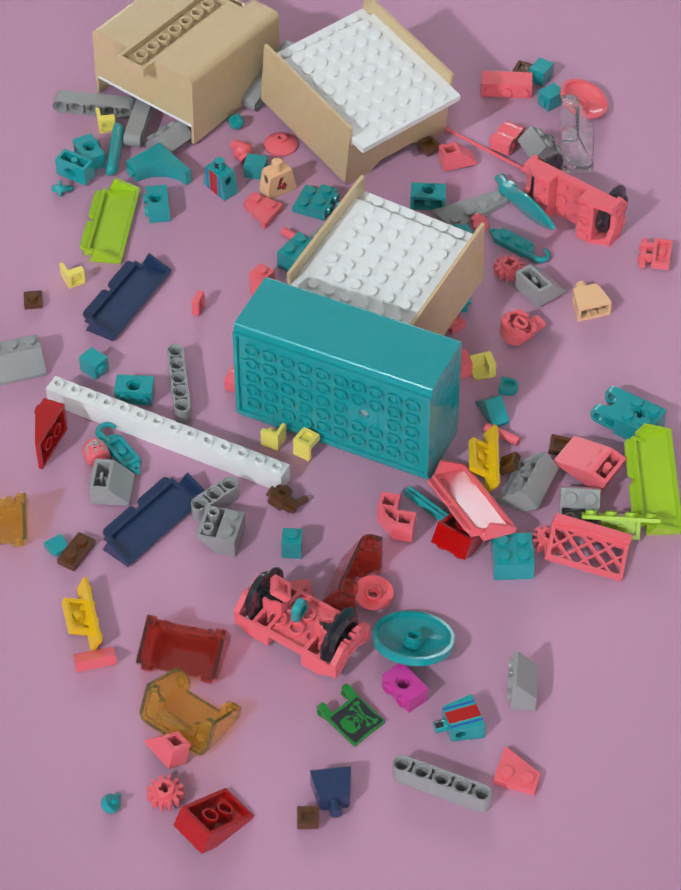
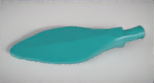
[495,173,556,230]

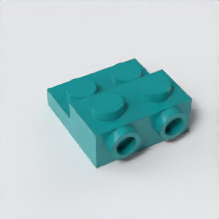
[292,184,340,221]

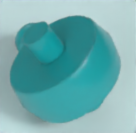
[228,114,244,130]
[51,180,73,196]
[101,792,121,814]

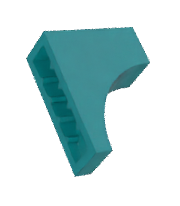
[126,143,192,185]

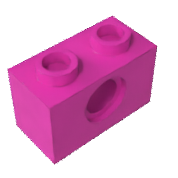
[382,663,428,713]

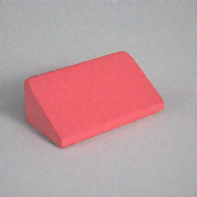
[73,646,117,672]

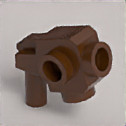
[266,484,309,513]

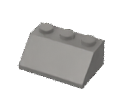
[0,334,47,386]
[496,452,559,512]

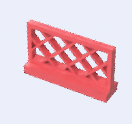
[544,513,632,582]

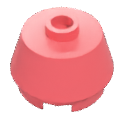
[499,309,536,346]

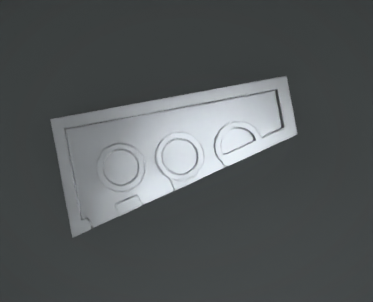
[432,190,508,226]

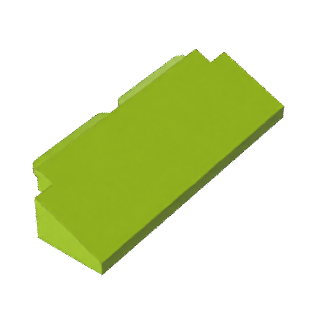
[79,177,140,264]
[624,423,681,535]

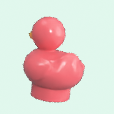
[230,139,252,164]

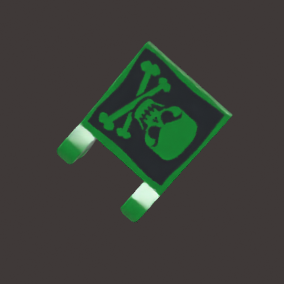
[317,683,385,747]

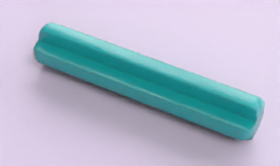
[404,486,449,521]

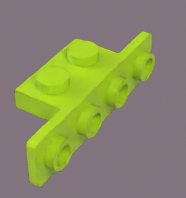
[581,509,662,540]

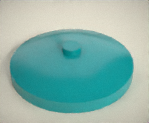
[372,611,455,666]

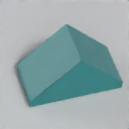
[475,395,509,427]

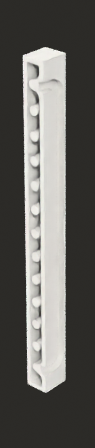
[46,376,290,488]

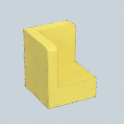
[96,108,115,133]
[59,262,86,289]
[470,351,497,381]
[260,423,287,451]
[293,427,320,461]

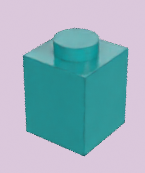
[529,57,554,87]
[538,82,564,112]
[244,153,271,180]
[79,347,109,380]
[281,528,303,559]

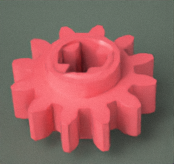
[493,254,525,282]
[532,524,566,557]
[146,774,184,812]

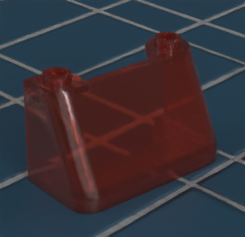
[321,534,383,620]
[136,614,231,684]

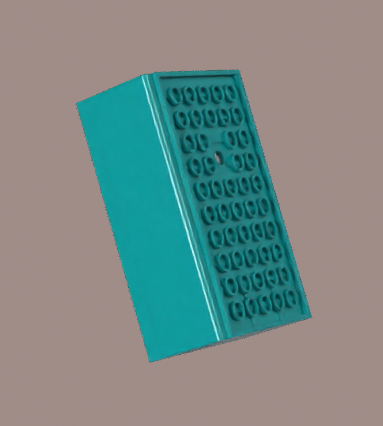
[232,277,462,480]

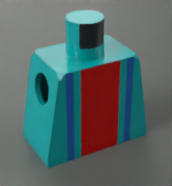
[204,157,238,201]
[433,694,486,742]

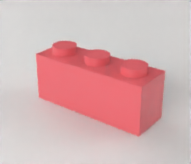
[481,71,532,99]

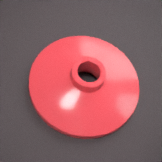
[264,132,298,156]
[353,575,394,611]

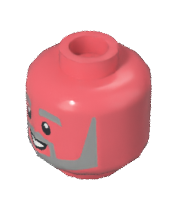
[82,438,110,467]

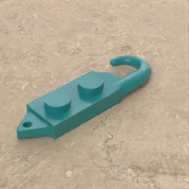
[489,227,551,263]
[95,422,141,475]

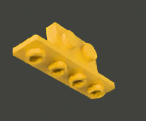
[468,424,500,493]
[61,577,103,651]

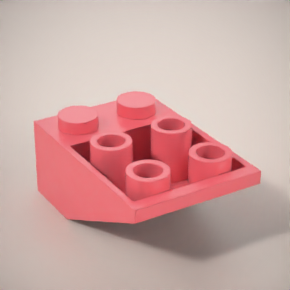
[553,436,626,495]

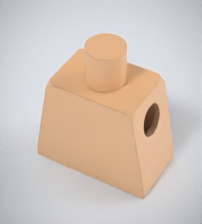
[572,281,612,322]

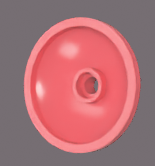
[560,79,608,119]

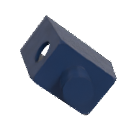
[310,766,351,818]

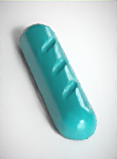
[105,122,125,176]

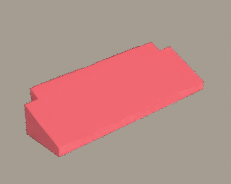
[427,460,517,541]

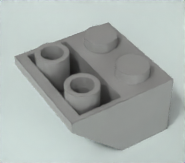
[143,119,192,152]
[518,125,566,161]
[515,264,566,308]
[89,459,135,506]
[559,486,601,525]
[196,505,246,557]
[507,651,538,711]

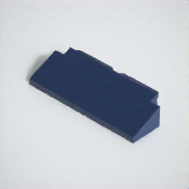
[83,253,172,341]
[103,472,205,567]

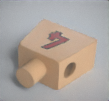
[259,158,297,199]

